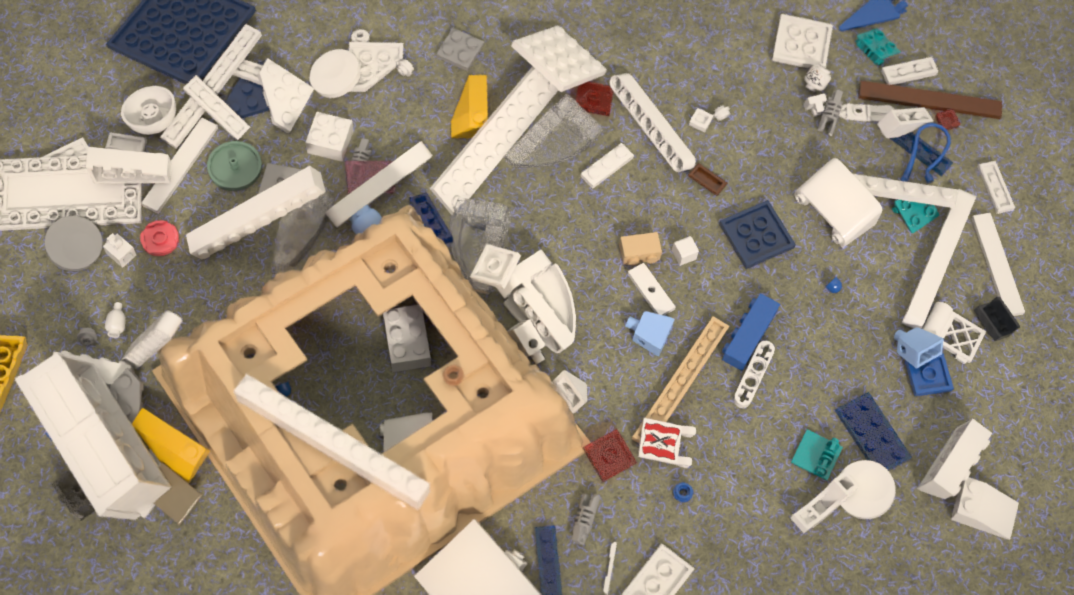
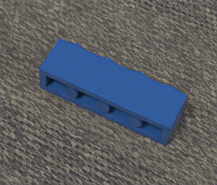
[722,293,780,371]

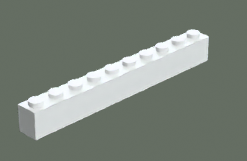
[234,374,430,510]

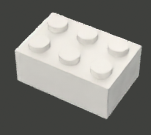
[383,305,431,372]

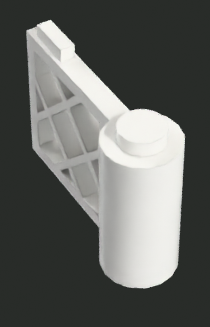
[922,302,986,364]

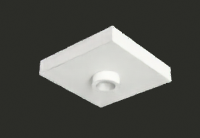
[470,244,521,289]

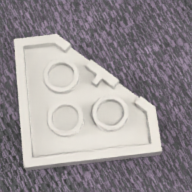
[349,42,403,92]
[258,59,314,133]

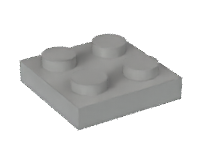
[436,28,484,72]

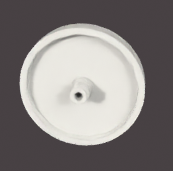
[310,49,361,98]
[840,460,896,519]

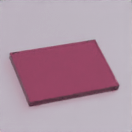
[345,160,395,194]

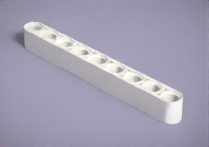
[902,189,976,329]
[121,311,182,369]

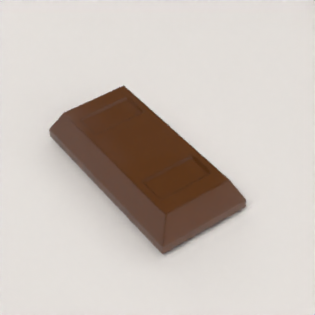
[687,163,728,196]

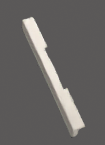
[603,542,617,595]

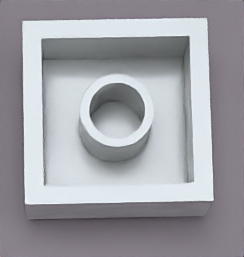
[305,112,353,162]

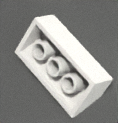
[917,419,992,499]

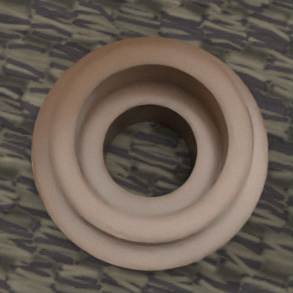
[443,365,464,386]

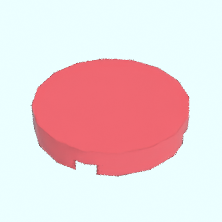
[140,220,179,256]

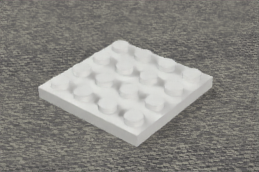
[511,26,607,92]

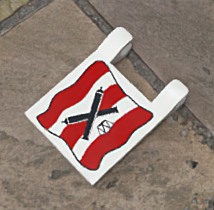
[638,418,696,468]

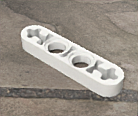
[733,341,775,408]

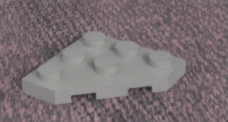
[109,368,143,440]

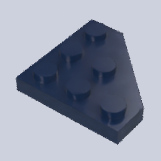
[225,60,270,119]

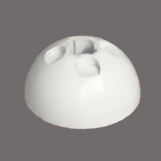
[121,86,176,135]

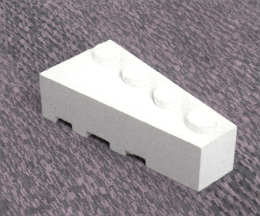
[86,147,171,184]

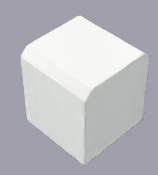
[671,236,699,266]

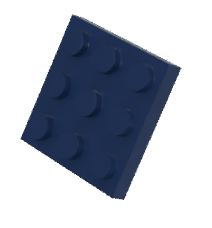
[719,200,796,269]

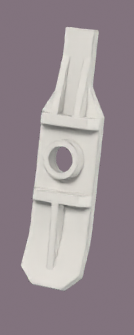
[822,103,894,122]

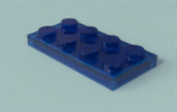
[835,392,912,471]

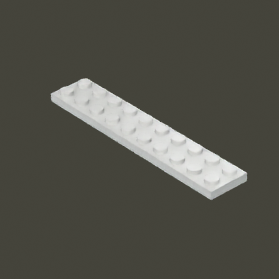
[430,66,558,215]

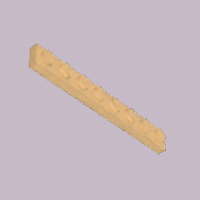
[632,316,729,444]

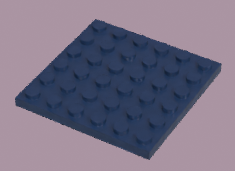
[106,0,256,84]

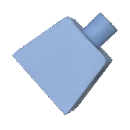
[625,311,675,356]
[894,328,944,368]

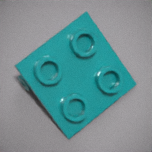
[855,28,900,66]
[892,200,940,234]
[791,429,843,481]

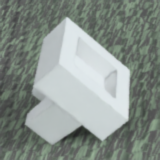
[803,94,827,117]

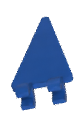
[839,0,908,31]

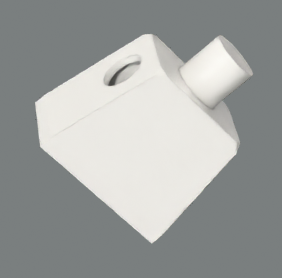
[507,319,545,364]

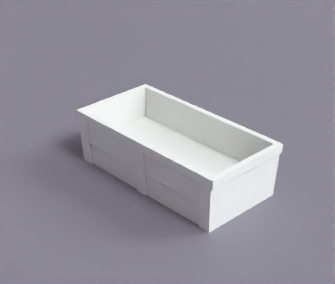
[15,352,171,520]

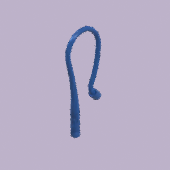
[900,123,951,184]

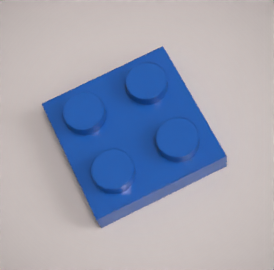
[905,353,954,397]

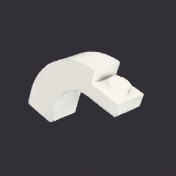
[791,471,859,533]

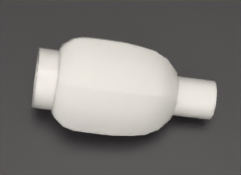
[105,302,126,338]

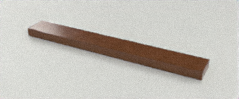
[858,80,1002,119]

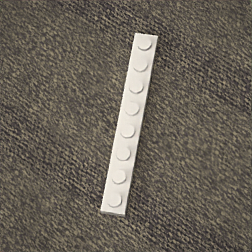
[160,24,262,149]

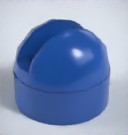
[825,277,842,293]
[275,382,291,397]

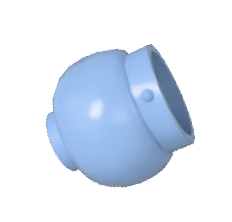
[349,204,382,234]

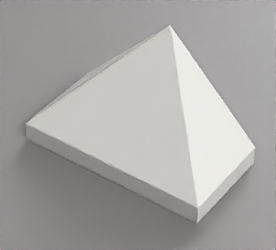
[552,370,587,413]

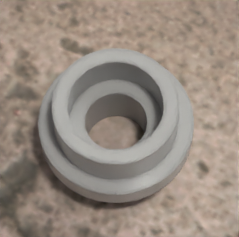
[77,328,97,345]

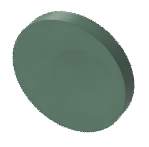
[207,141,262,191]

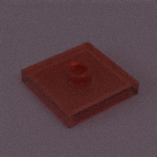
[574,82,613,116]
[582,429,637,483]

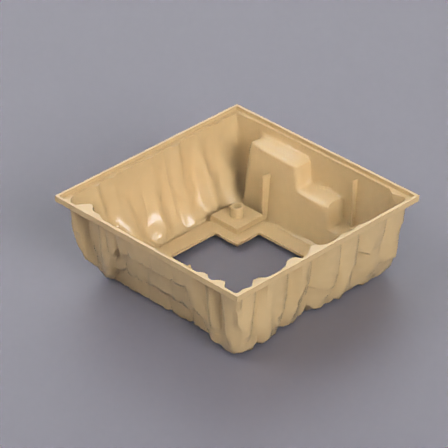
[152,205,593,595]

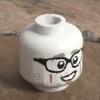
[804,64,831,92]

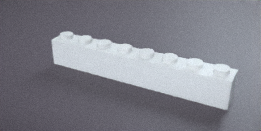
[186,166,326,260]

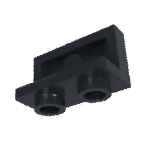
[974,296,1020,341]

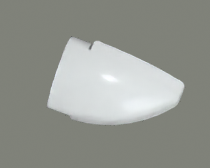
[496,250,576,353]

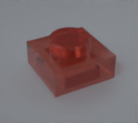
[935,109,960,130]

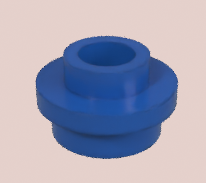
[673,482,693,503]

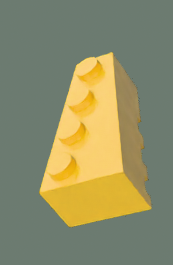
[0,335,28,413]

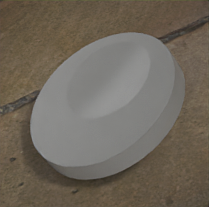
[44,216,103,271]

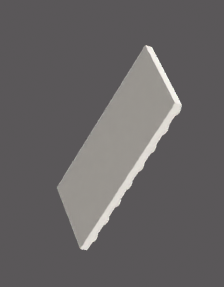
[0,155,142,231]
[414,519,541,595]

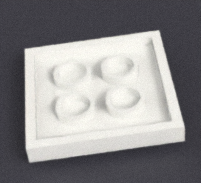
[772,14,833,69]

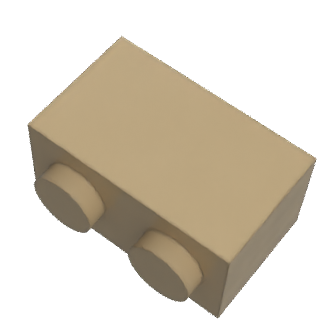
[619,232,662,266]

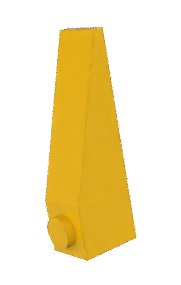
[451,75,488,138]
[132,408,211,483]

